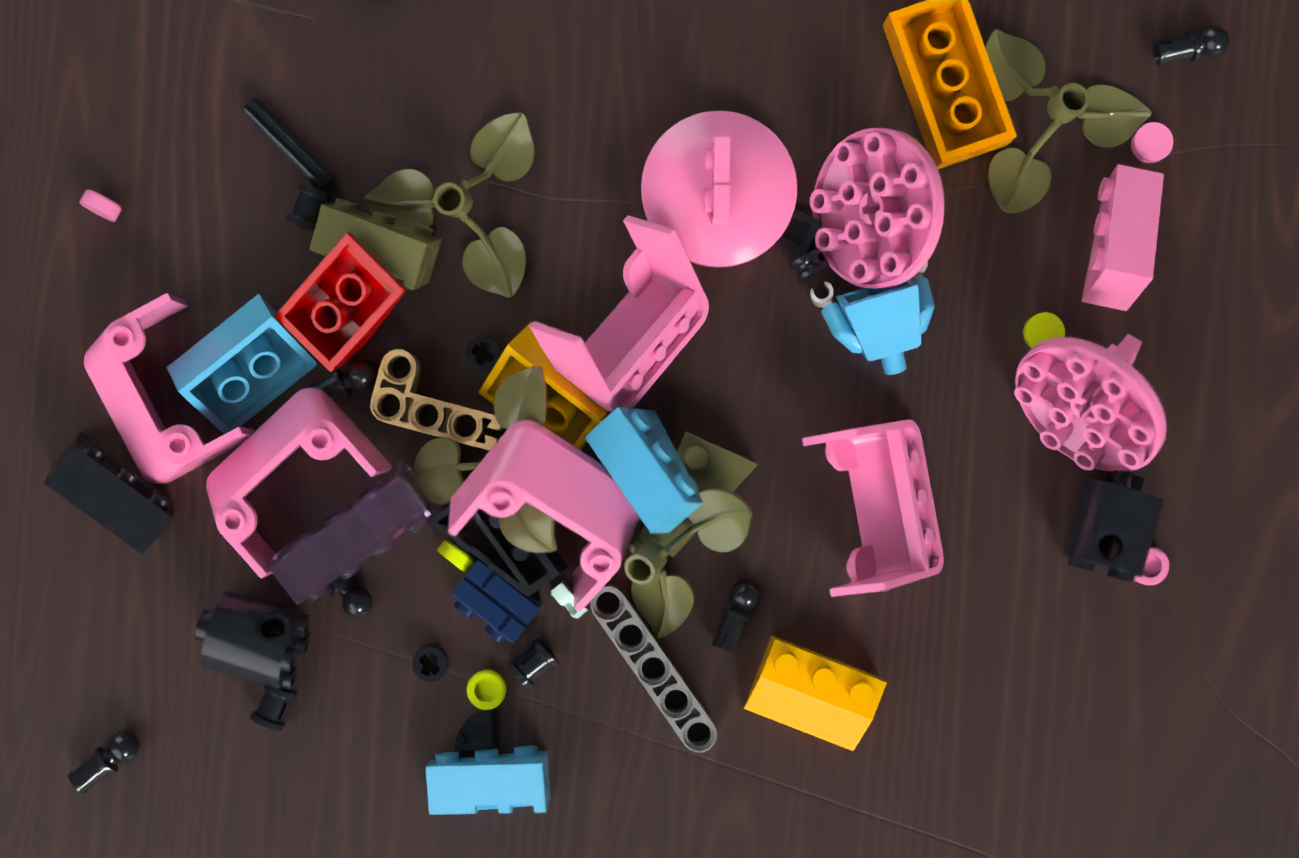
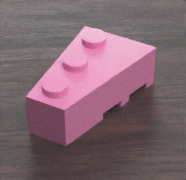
[1081,164,1164,311]

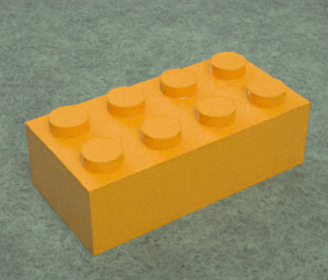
[883,0,1017,169]

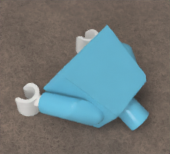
[810,261,935,375]

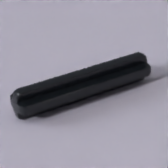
[242,98,336,191]

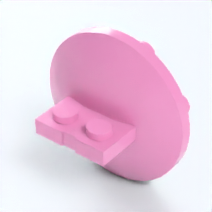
[641,111,797,267]
[810,128,944,289]
[1014,334,1166,472]

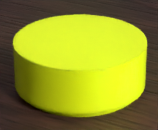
[1023,312,1065,349]
[437,539,475,574]
[467,669,507,710]

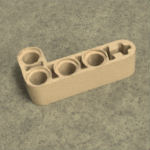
[370,349,504,451]

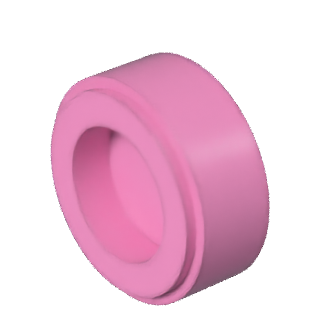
[1131,122,1173,163]
[79,189,122,222]
[1134,546,1169,585]

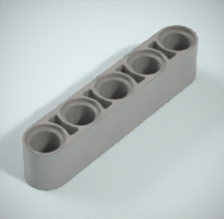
[590,584,717,753]

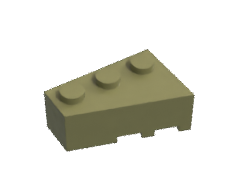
[309,198,442,290]
[639,432,758,557]

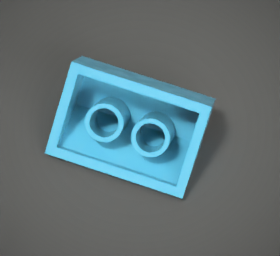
[166,294,318,434]

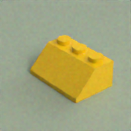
[478,322,610,450]
[744,635,887,751]

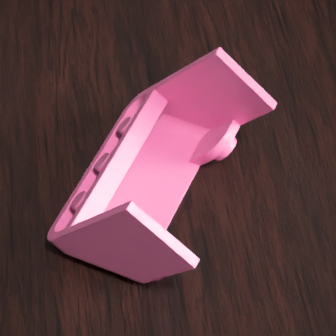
[529,215,709,412]
[84,293,255,484]
[206,388,393,579]
[802,419,944,597]
[448,420,640,612]

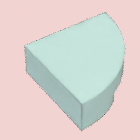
[551,580,588,619]

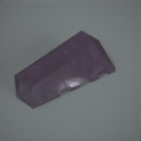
[268,459,431,606]

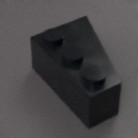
[44,432,174,555]
[427,506,568,597]

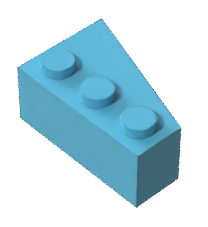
[585,406,704,533]
[425,745,551,815]

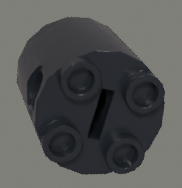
[1063,470,1164,583]
[195,591,311,690]

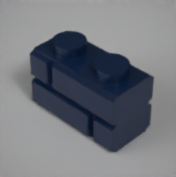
[451,559,544,644]

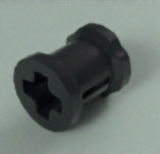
[285,183,332,232]
[507,638,560,690]
[250,685,298,731]

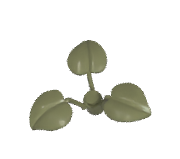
[985,29,1152,213]
[364,113,535,298]
[414,366,557,553]
[624,488,753,639]

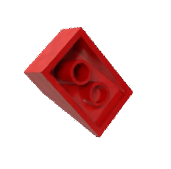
[274,232,407,372]

